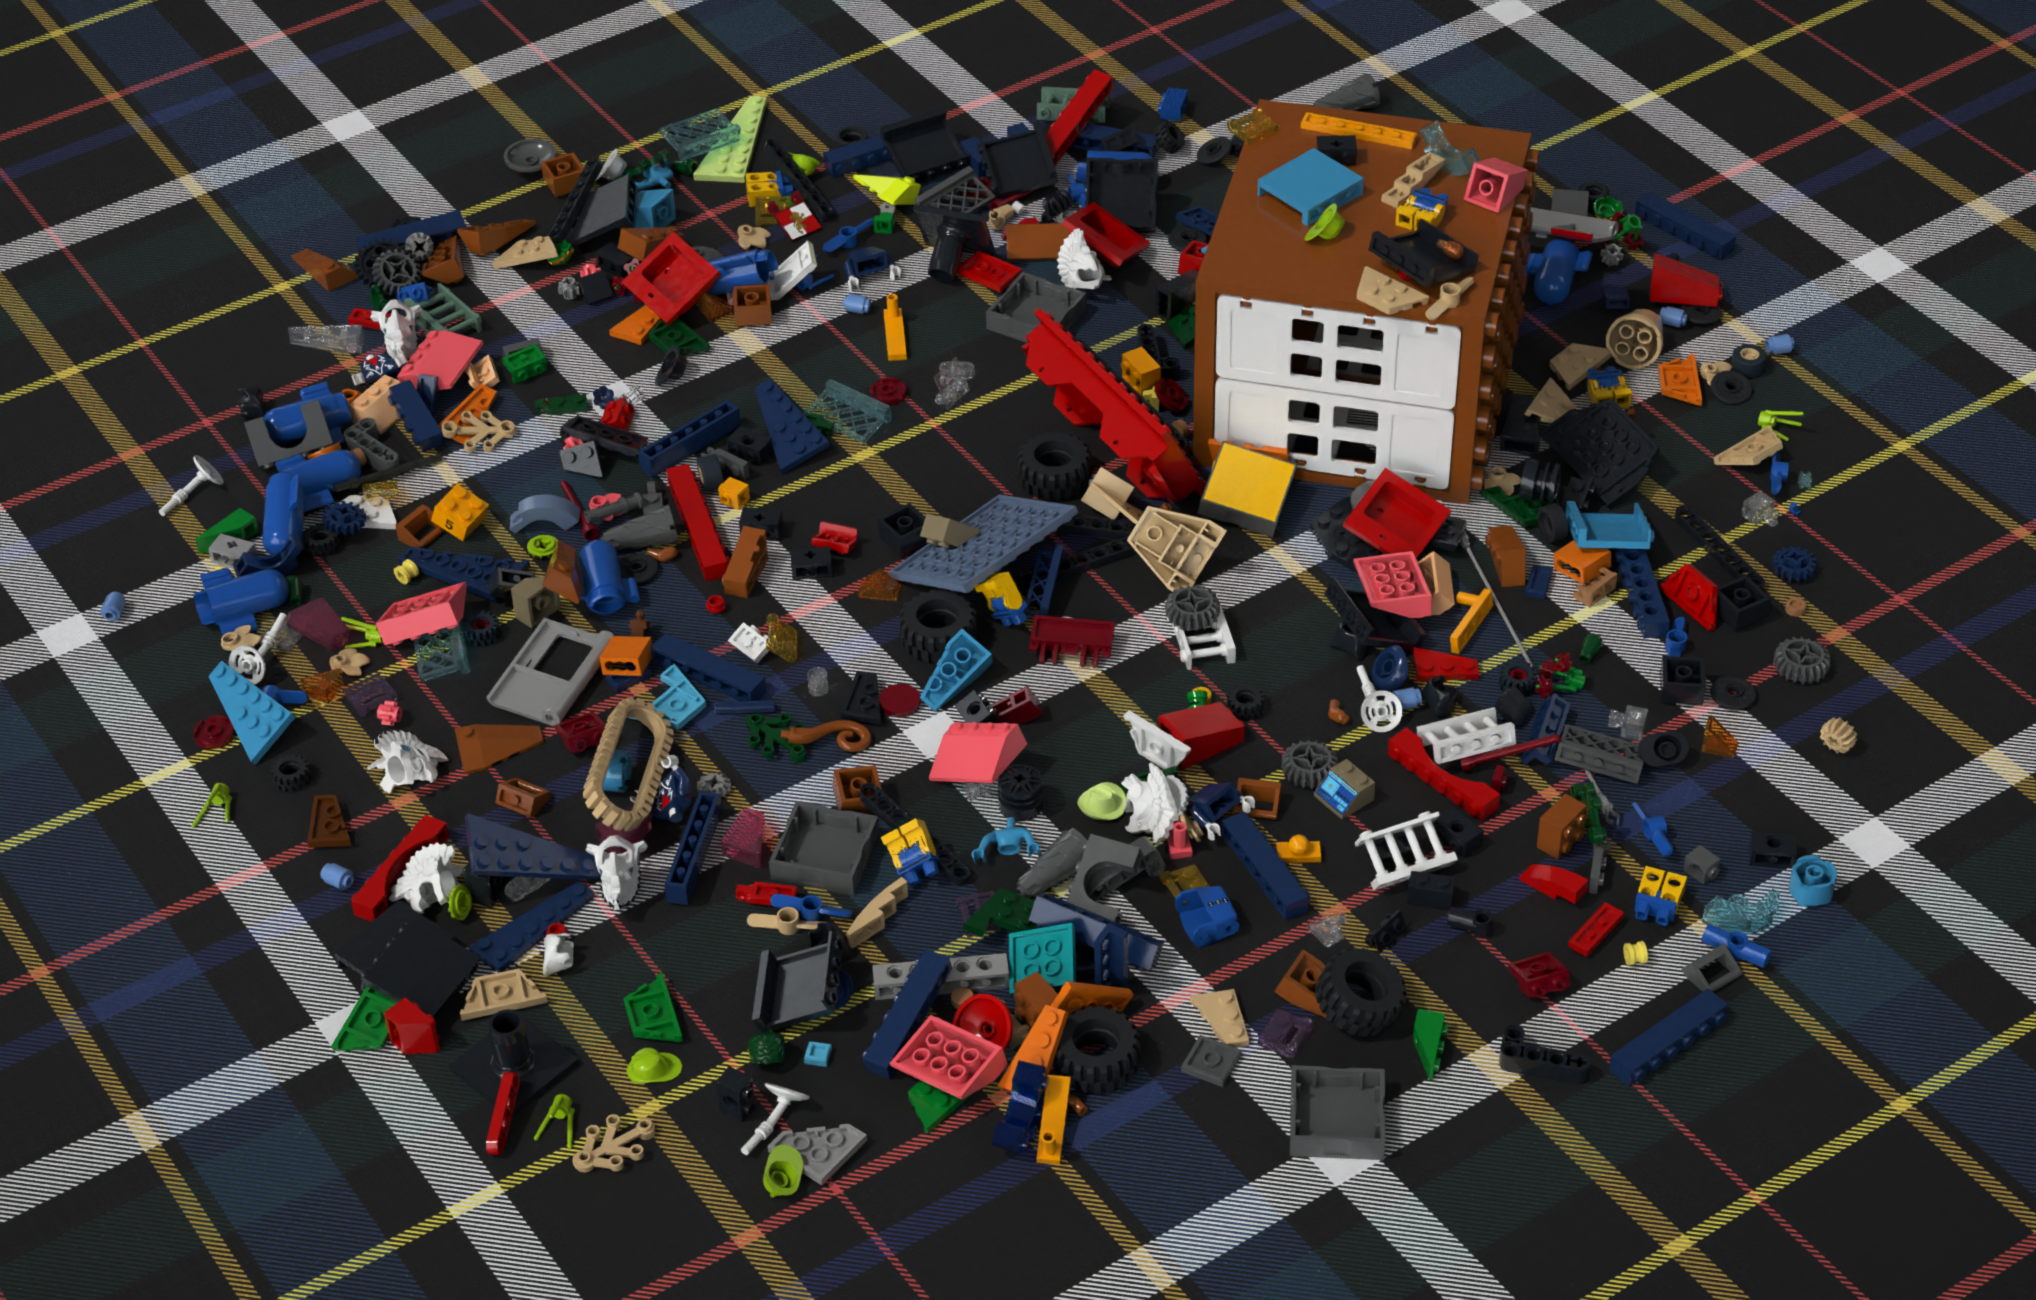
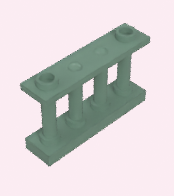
[1037,87,1110,123]
[403,283,482,334]

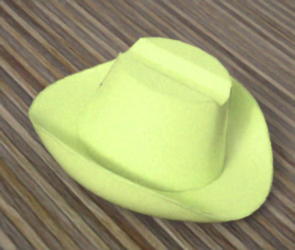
[1077,782,1126,820]

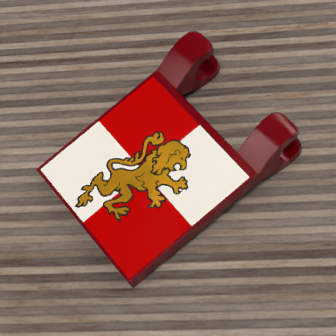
[767,191,822,242]

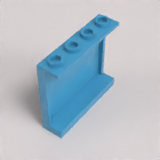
[1257,148,1364,226]
[1566,501,1654,549]

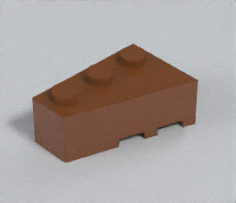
[618,227,684,261]
[1485,525,1526,587]
[722,526,769,598]

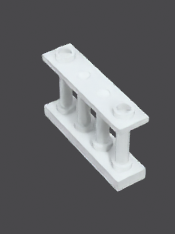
[1167,594,1236,670]
[1416,707,1516,764]
[1355,811,1458,891]

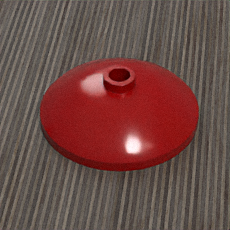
[953,994,1013,1052]

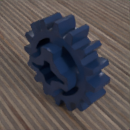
[323,501,366,535]
[1772,546,1817,582]

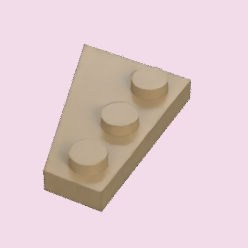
[1190,989,1249,1048]

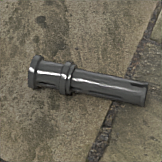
[584,492,643,523]

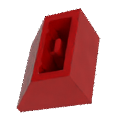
[384,998,440,1054]

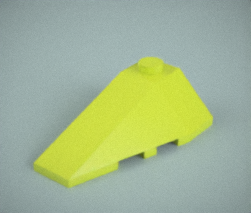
[853,175,921,205]

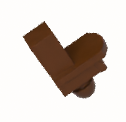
[628,609,651,637]

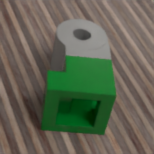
[874,202,896,234]

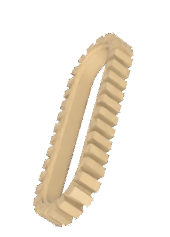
[583,697,674,832]

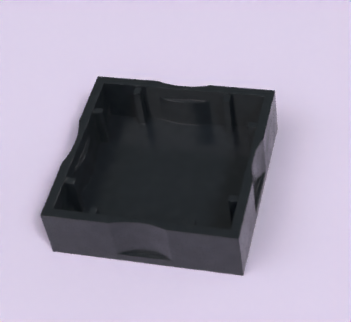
[1085,157,1159,234]

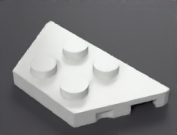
[340,495,397,529]
[1124,710,1191,769]

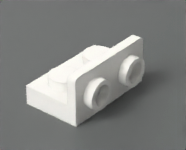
[728,622,777,664]

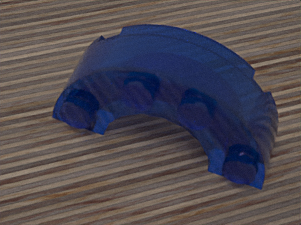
[992,1060,1049,1153]

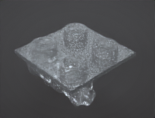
[934,357,970,409]

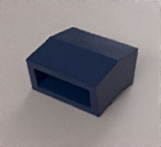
[1602,289,1630,309]

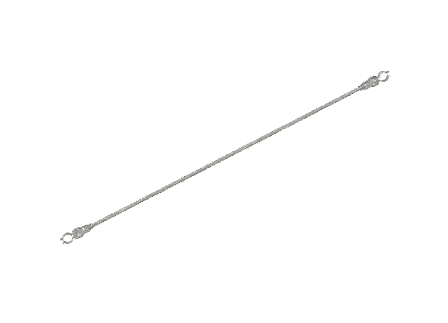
[1459,531,1620,827]

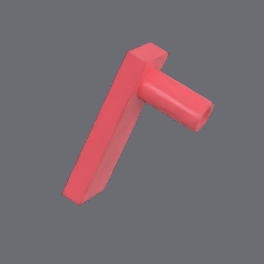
[1166,819,1192,860]

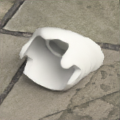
[543,933,574,976]

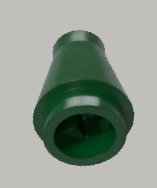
[671,159,698,176]
[286,575,303,606]
[1578,633,1603,664]

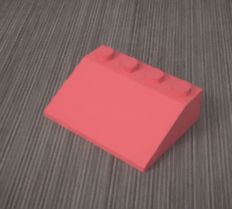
[397,330,484,390]
[1353,551,1431,618]
[375,582,467,646]
[929,722,1027,783]
[890,1015,1008,1099]

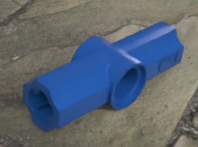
[1701,924,1772,968]

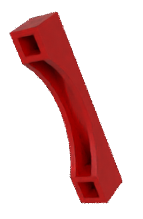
[1388,728,1500,821]
[351,815,450,922]

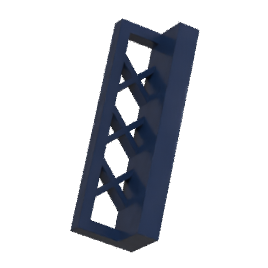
[1024,544,1064,617]
[1521,693,1571,766]
[1094,923,1128,989]

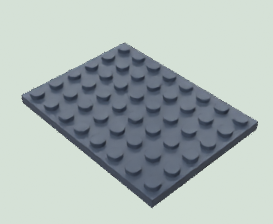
[888,495,1078,593]

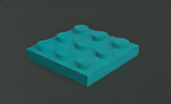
[1009,923,1076,998]

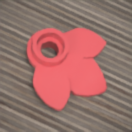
[589,493,623,521]

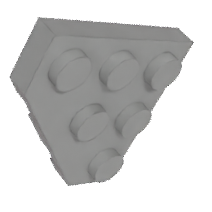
[768,1124,867,1185]

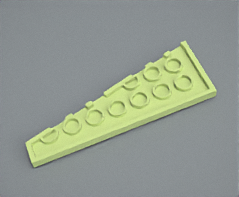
[693,96,767,183]

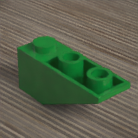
[195,508,259,554]
[1413,1009,1448,1080]

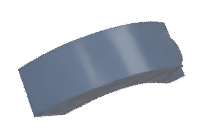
[510,494,580,533]

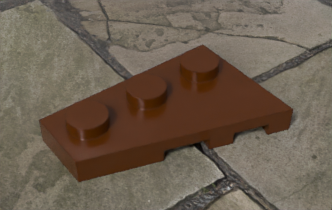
[307,795,351,848]

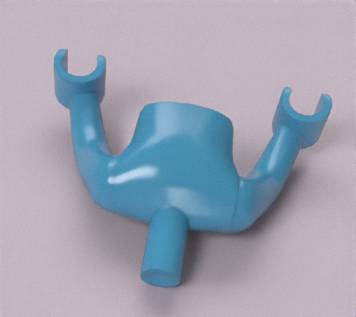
[627,160,673,190]
[971,817,1042,864]

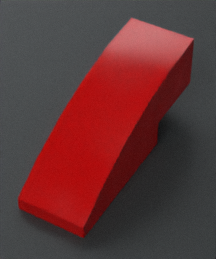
[1519,864,1589,904]

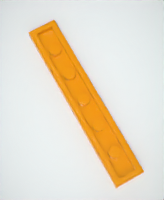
[1301,112,1417,149]

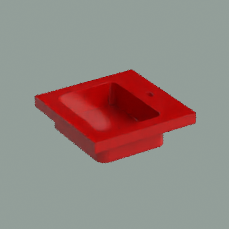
[1062,202,1151,268]
[622,232,721,326]
[1343,468,1452,560]

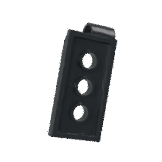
[560,415,649,457]

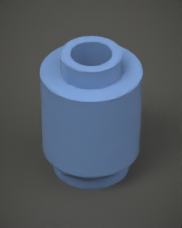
[843,293,871,314]
[1659,306,1688,328]
[1765,334,1794,355]
[100,592,126,621]
[1390,687,1422,710]
[320,863,354,890]

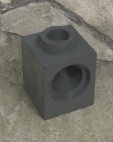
[1683,845,1720,885]

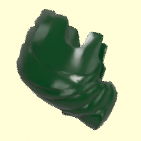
[748,1030,786,1065]

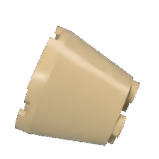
[1606,309,1663,369]

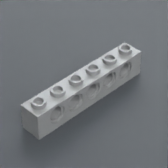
[872,953,1009,1000]

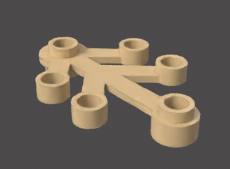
[442,411,516,453]
[573,1114,655,1173]

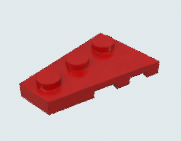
[1413,647,1479,681]

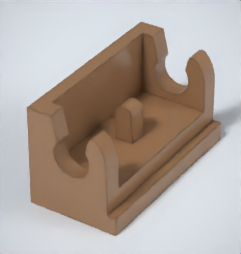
[1572,567,1617,608]

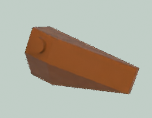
[457,219,536,256]
[421,235,465,284]
[291,249,358,292]
[542,540,583,604]
[455,724,544,775]
[1274,949,1327,1018]

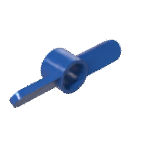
[1067,173,1086,208]
[822,218,874,254]
[1770,451,1789,495]
[1665,617,1687,657]
[263,685,308,704]
[1632,801,1673,856]
[770,894,852,921]

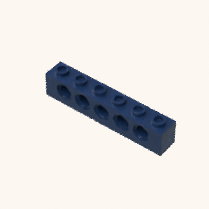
[1614,548,1670,639]

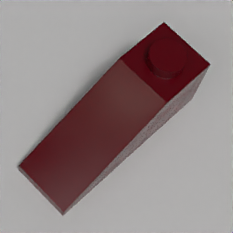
[988,686,1043,725]

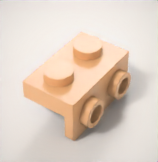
[465,355,500,389]

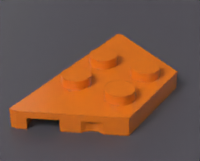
[1658,354,1702,406]

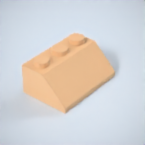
[349,375,401,435]
[1417,551,1455,615]

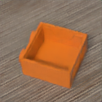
[1554,540,1611,585]
[599,636,652,676]

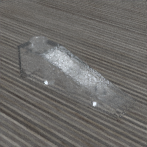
[288,325,364,354]

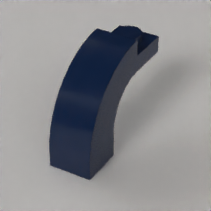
[234,533,302,577]

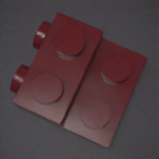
[554,711,606,753]
[1508,952,1570,998]

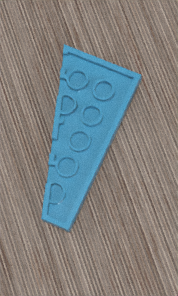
[208,661,296,765]

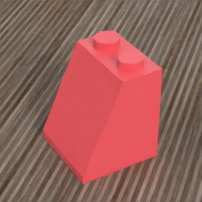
[1464,157,1529,213]

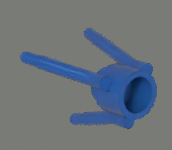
[796,255,835,290]

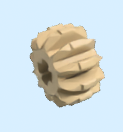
[1820,718,1857,753]

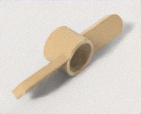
[1425,277,1474,320]
[747,907,821,935]

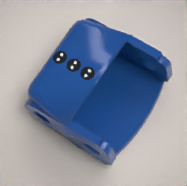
[1175,886,1240,948]

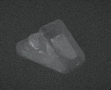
[1307,913,1347,947]

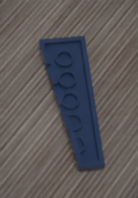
[1176,205,1218,236]
[469,881,595,973]

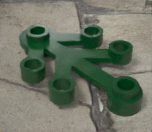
[613,149,672,181]
[745,713,807,763]
[1570,782,1607,845]

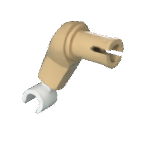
[989,201,1024,230]

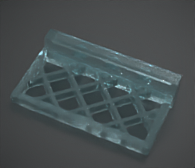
[659,108,741,161]
[805,379,892,444]
[414,620,470,682]

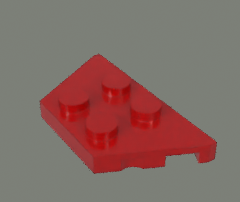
[1658,564,1718,631]

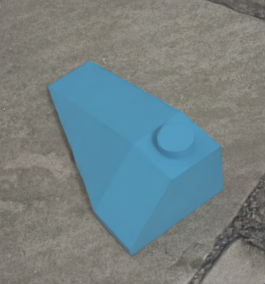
[920,629,993,712]

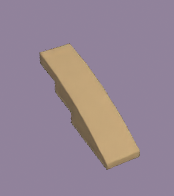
[1381,152,1446,208]
[847,877,908,949]

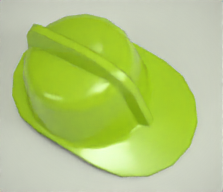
[788,153,821,176]
[1305,203,1345,241]
[627,1048,682,1084]
[763,1144,803,1198]

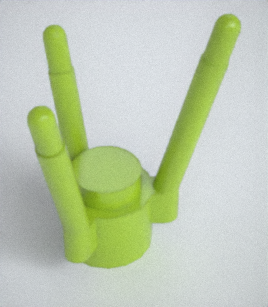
[1758,410,1804,441]
[341,617,383,649]
[191,783,232,828]
[534,1094,575,1149]

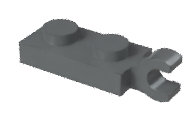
[701,447,750,481]
[642,481,663,513]
[1588,842,1610,894]

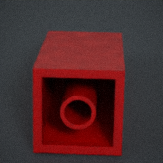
[1650,254,1723,307]
[1158,702,1245,771]

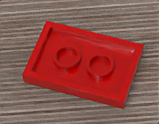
[957,250,1022,293]

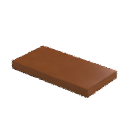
[1006,223,1070,261]

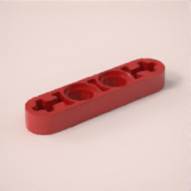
[486,1072,520,1155]

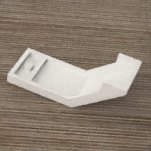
[726,240,817,305]

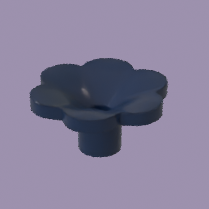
[593,385,614,409]

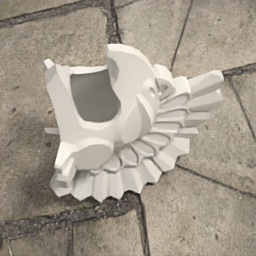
[1057,228,1112,289]
[1121,762,1190,845]
[389,842,465,914]

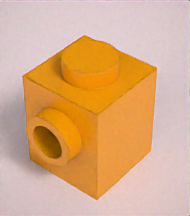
[718,477,750,510]

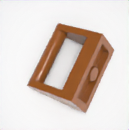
[395,504,445,548]
[495,778,552,817]
[1234,778,1281,820]

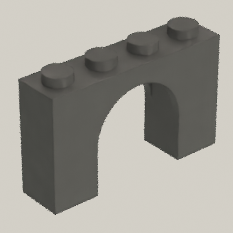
[244,400,334,469]
[1065,834,1143,923]

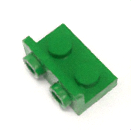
[502,344,547,384]

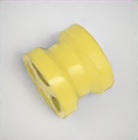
[394,559,419,584]
[1623,941,1648,966]

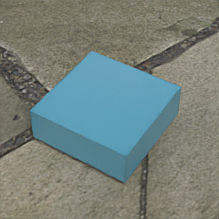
[804,1041,832,1067]

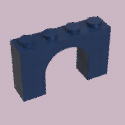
[960,122,1030,177]

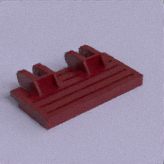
[1029,615,1115,668]

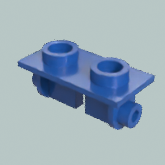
[396,282,434,303]

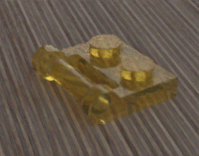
[1227,108,1279,145]
[755,196,791,226]
[362,481,398,501]
[766,613,797,663]
[1159,864,1210,903]

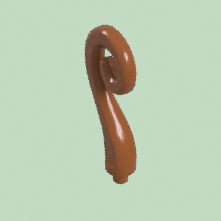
[780,720,872,752]

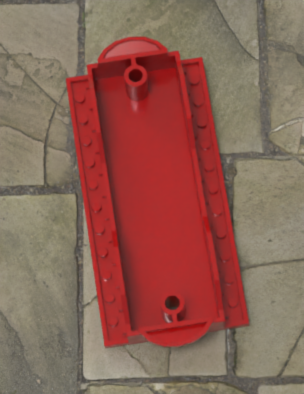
[1021,308,1206,503]

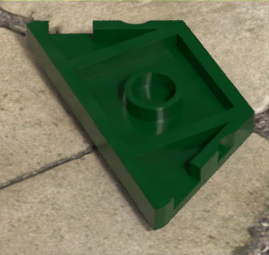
[1168,304,1195,350]
[648,318,710,355]

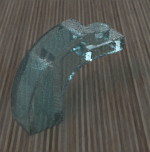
[1419,120,1480,176]
[1702,889,1780,935]

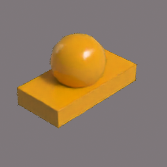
[1276,834,1321,863]

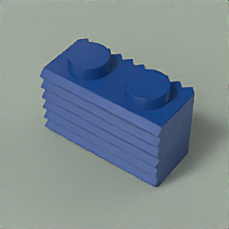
[1158,87,1188,122]

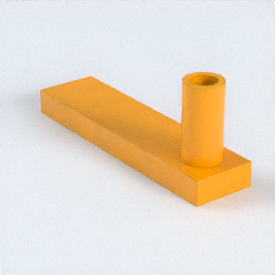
[883,294,907,361]
[1450,588,1493,654]
[1036,1075,1071,1165]

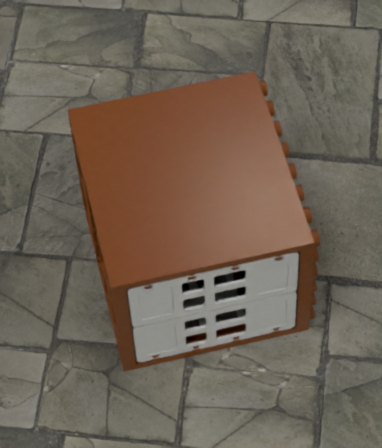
[1193,99,1540,505]

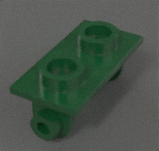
[367,284,393,314]

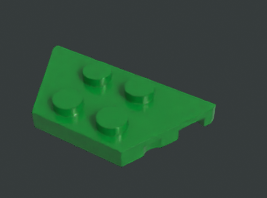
[623,973,683,1042]
[331,985,396,1051]
[908,1080,973,1134]

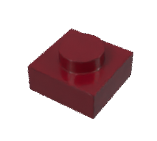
[1491,765,1508,793]

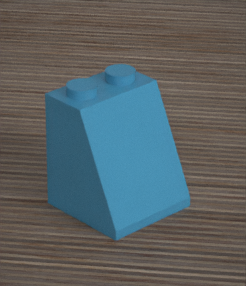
[635,189,676,228]

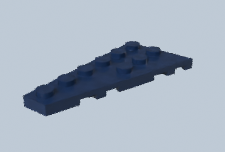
[755,379,830,474]
[398,547,530,602]
[465,813,599,880]

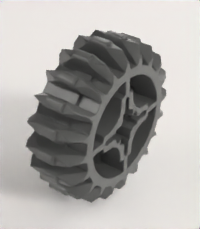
[372,248,422,296]
[1165,584,1220,631]
[1773,636,1831,685]
[1281,740,1339,789]

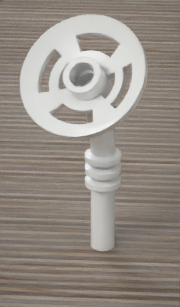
[159,455,224,516]
[229,613,287,685]
[1356,665,1402,732]
[741,1083,810,1155]

